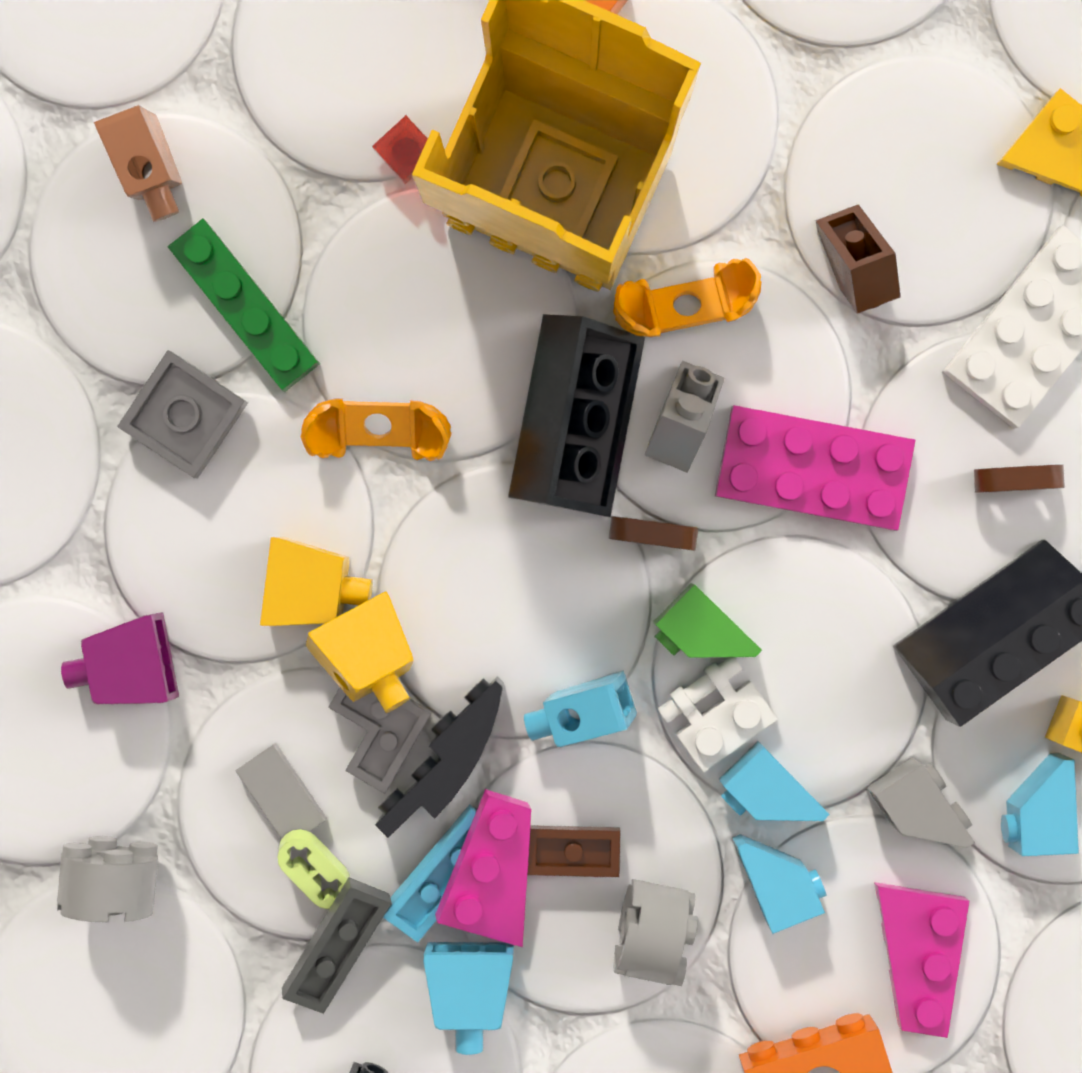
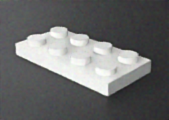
[942,225,1082,429]

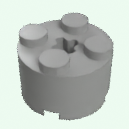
[57,836,158,922]
[613,879,698,986]

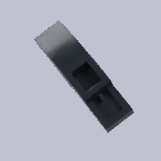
[375,676,504,838]

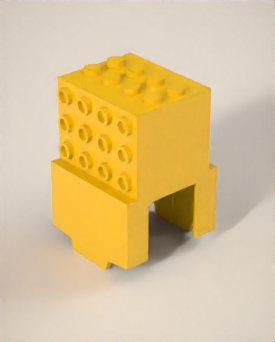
[412,0,701,292]

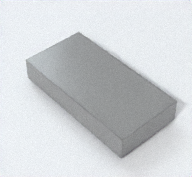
[235,743,327,839]

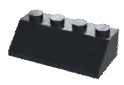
[508,314,645,517]
[893,540,1082,727]

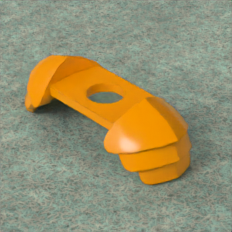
[613,258,762,338]
[300,398,452,461]

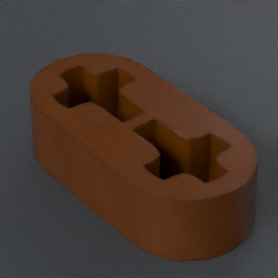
[974,465,1065,493]
[608,516,699,551]

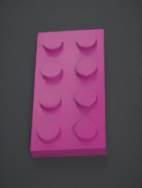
[715,405,916,531]

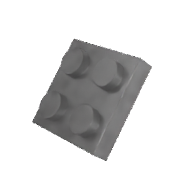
[117,350,249,479]

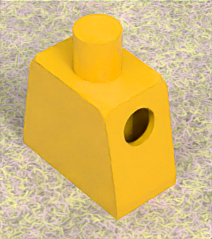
[260,537,373,626]
[306,591,414,713]

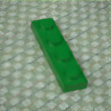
[167,218,320,392]

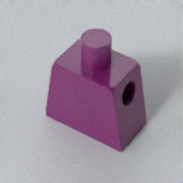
[61,612,179,704]

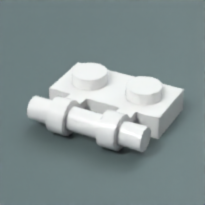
[657,657,778,773]

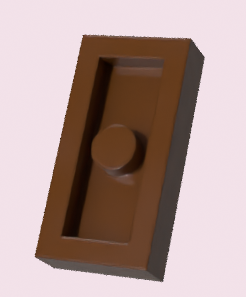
[527,825,620,877]

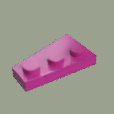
[435,789,531,947]
[874,882,970,1038]

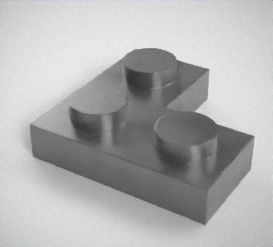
[328,688,433,794]

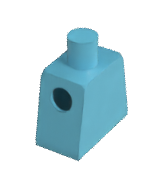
[524,671,637,747]
[424,942,514,1055]

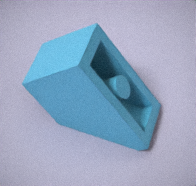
[719,741,830,821]
[1001,753,1079,856]
[732,834,827,934]

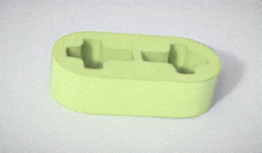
[277,829,350,909]

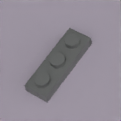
[281,877,392,1014]

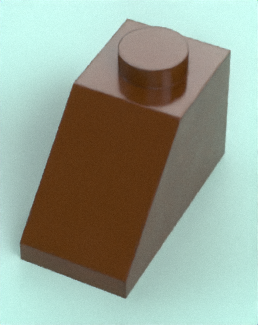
[815,204,901,314]

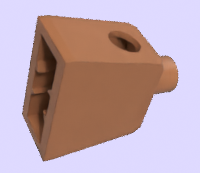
[94,105,182,222]

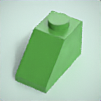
[653,583,762,658]

